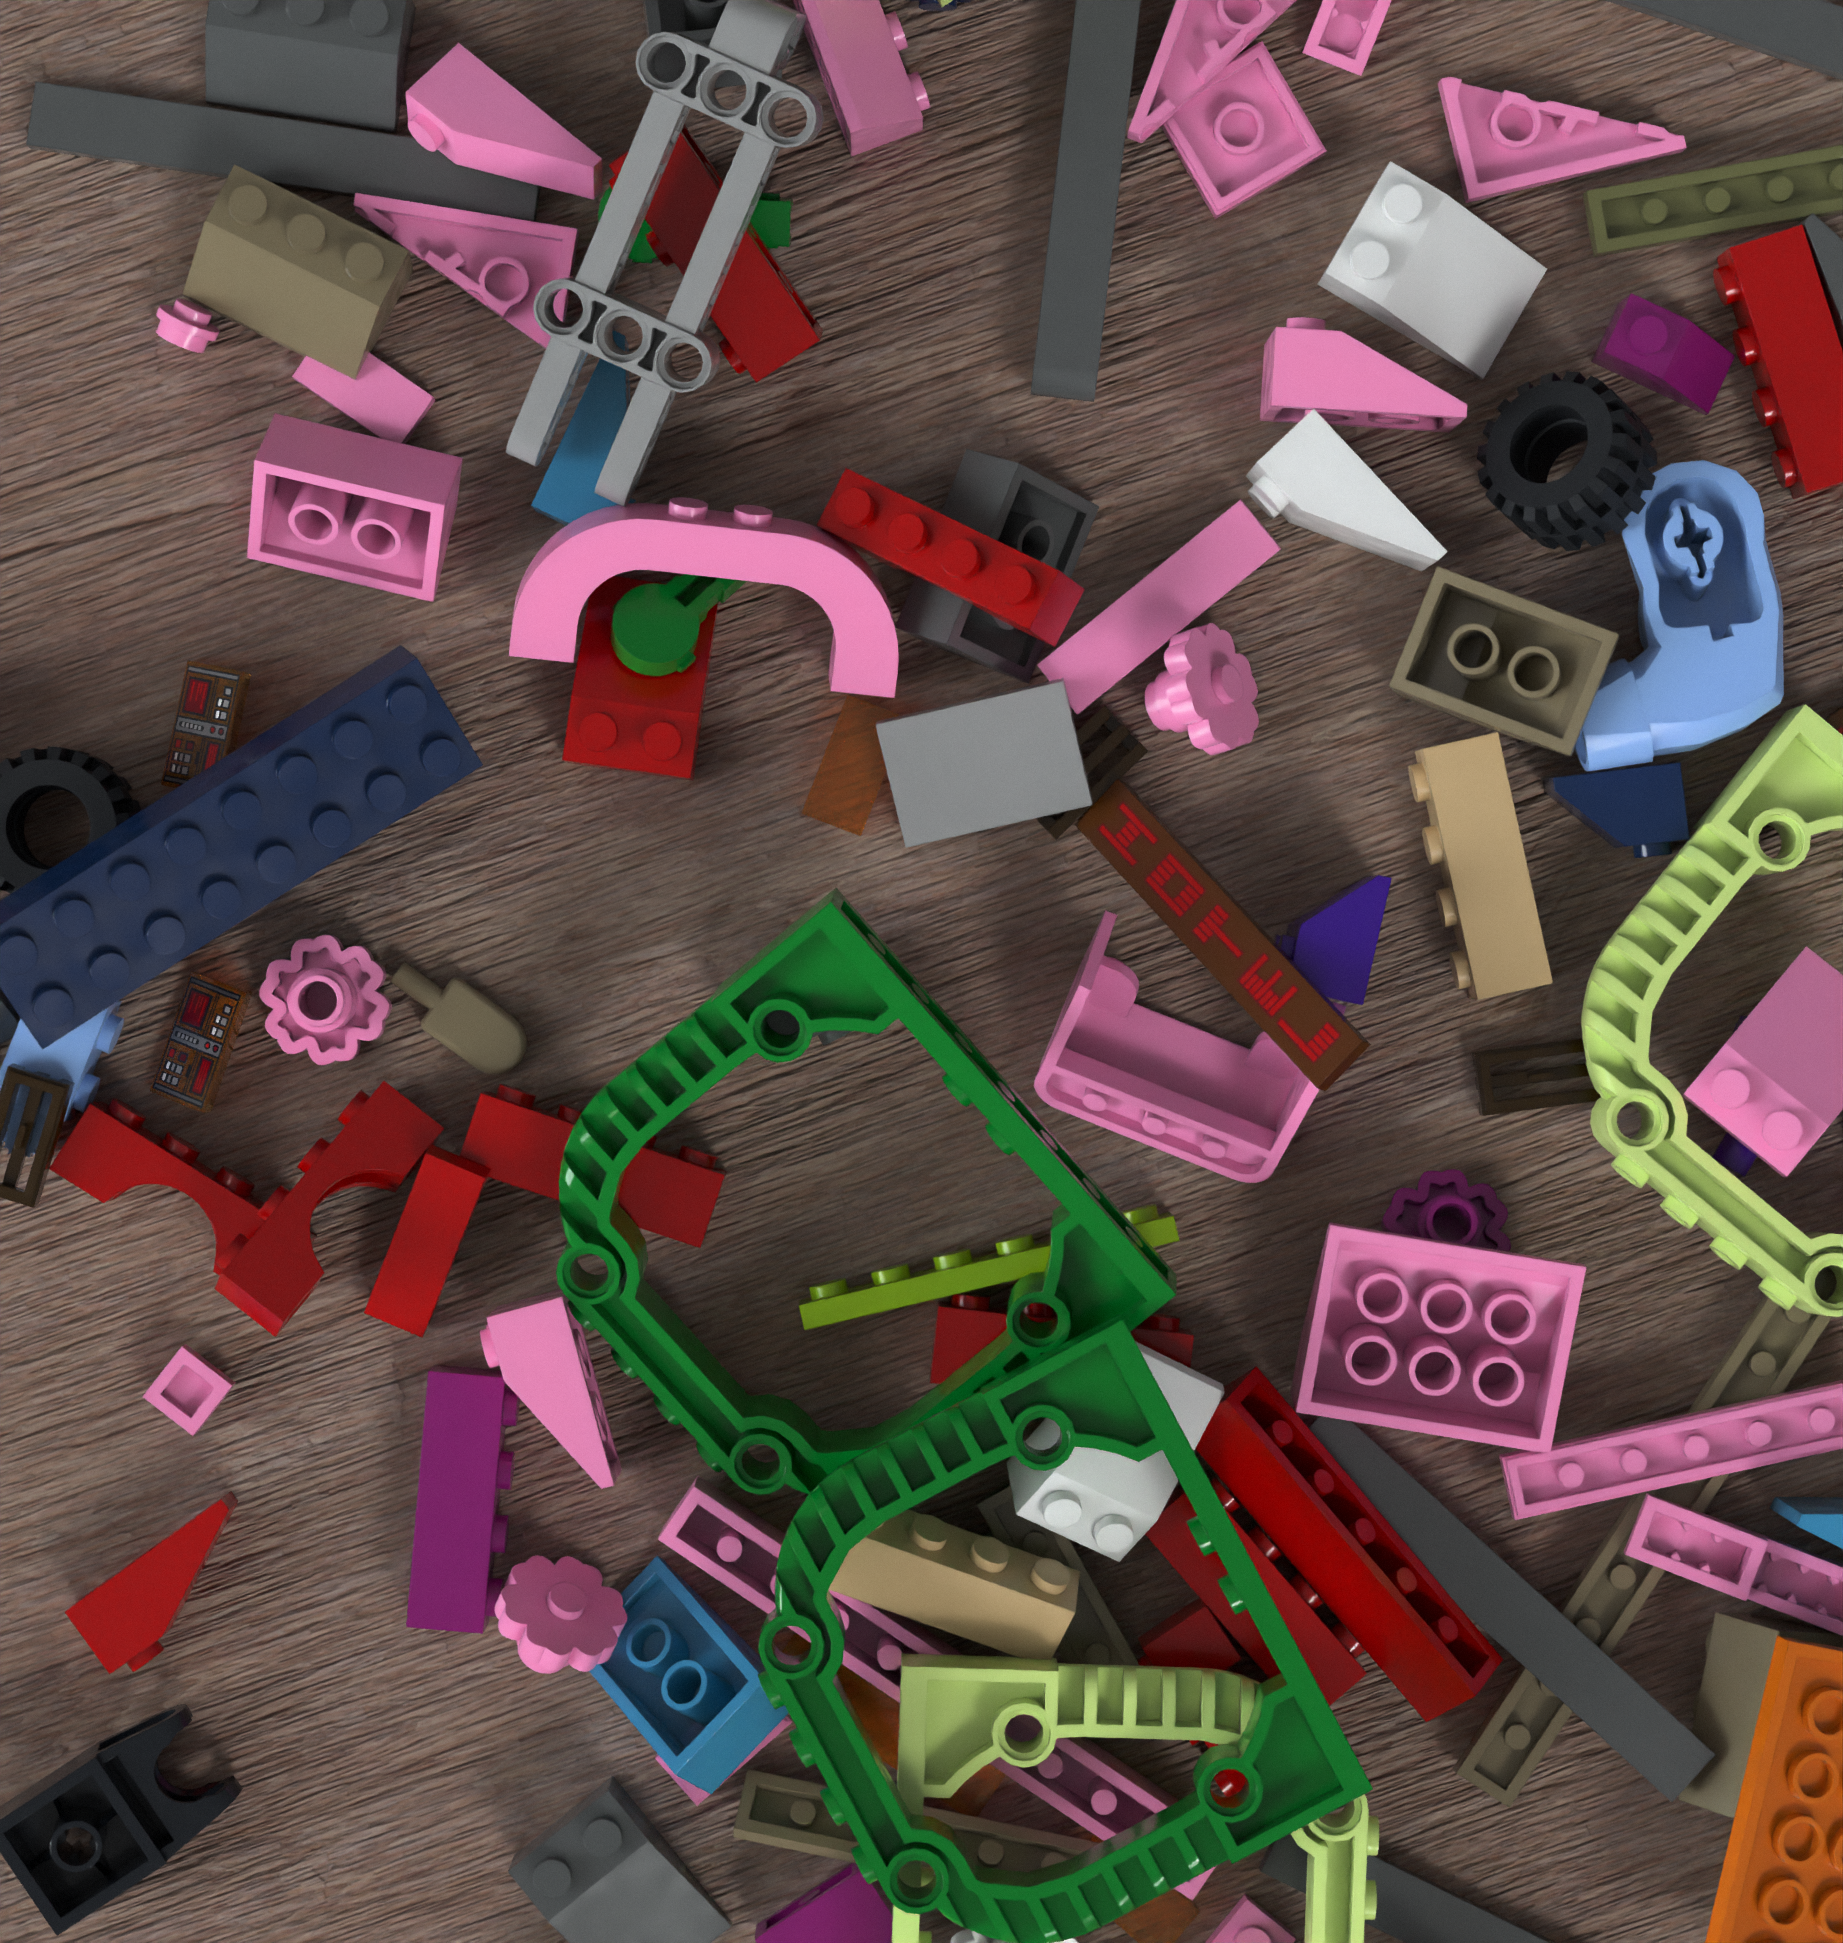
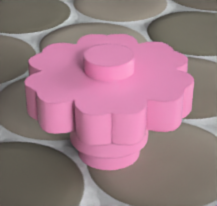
[1145,623,1259,755]
[259,935,392,1065]
[494,1555,627,1674]

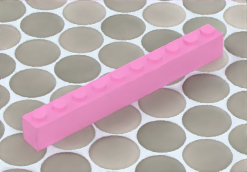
[658,1475,1216,1901]

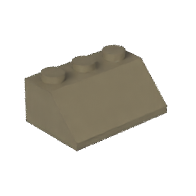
[182,164,413,380]
[1678,1612,1843,1819]

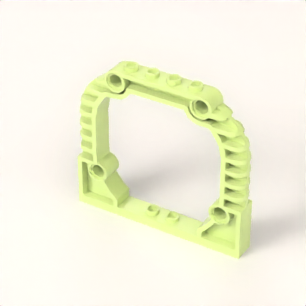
[1581,704,1843,1317]
[892,1653,1379,1943]

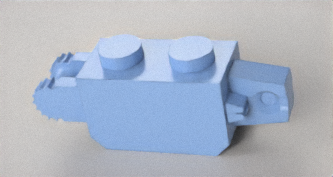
[0,1000,124,1157]

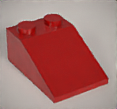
[562,576,719,781]

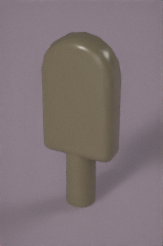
[390,962,528,1074]

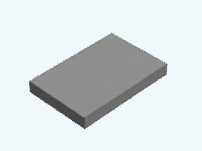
[875,678,1093,848]

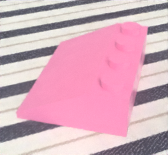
[1290,1222,1586,1454]

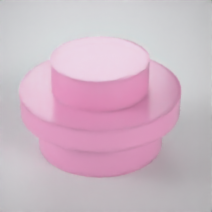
[156,298,220,353]

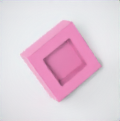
[143,1344,236,1436]
[1205,1894,1296,1943]

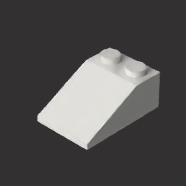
[1318,161,1547,380]
[1246,409,1448,572]
[1007,1341,1225,1562]

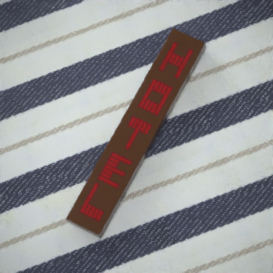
[1075,779,1371,1092]

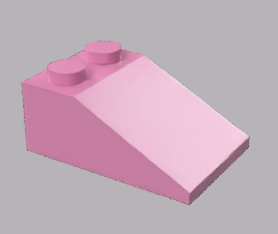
[1260,317,1468,433]
[1683,946,1843,1178]
[480,1289,622,1489]

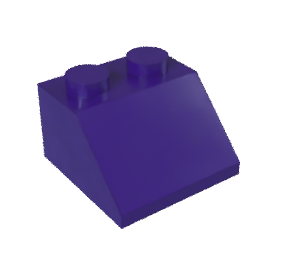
[1274,875,1392,1005]

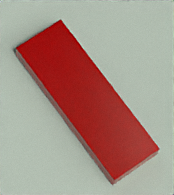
[364,1144,491,1338]

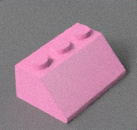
[793,0,930,157]
[247,413,463,602]

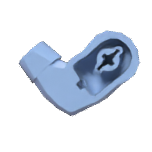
[1575,460,1784,772]

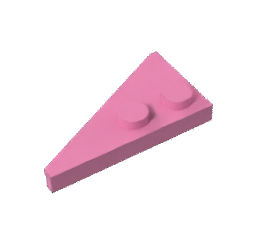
[1127,0,1297,143]
[1438,77,1687,203]
[353,193,579,349]

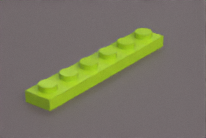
[799,1204,1180,1330]

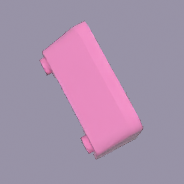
[1034,910,1346,1183]

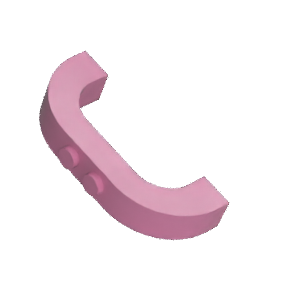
[509,497,899,698]

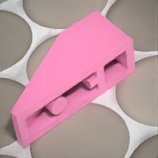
[405,43,603,200]

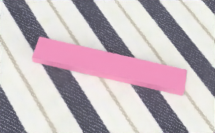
[1499,1380,1843,1520]

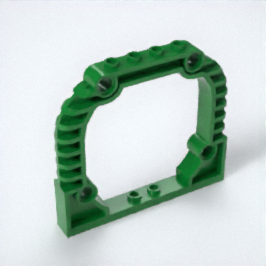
[556,888,1177,1495]
[758,1313,1373,1943]

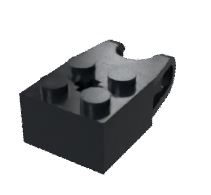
[0,1704,243,1936]

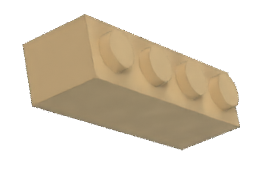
[1408,732,1553,1000]
[828,1510,1080,1660]

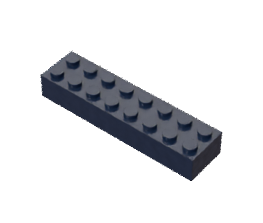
[0,645,483,1050]

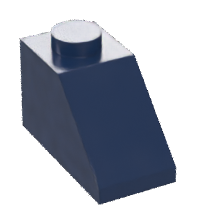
[1543,763,1689,858]

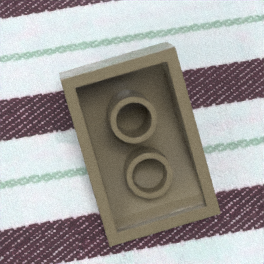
[1389,566,1620,757]

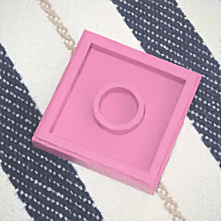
[1161,41,1327,219]

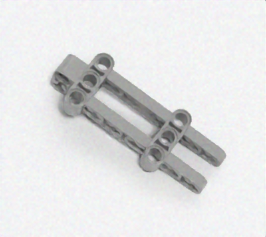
[506,0,824,507]

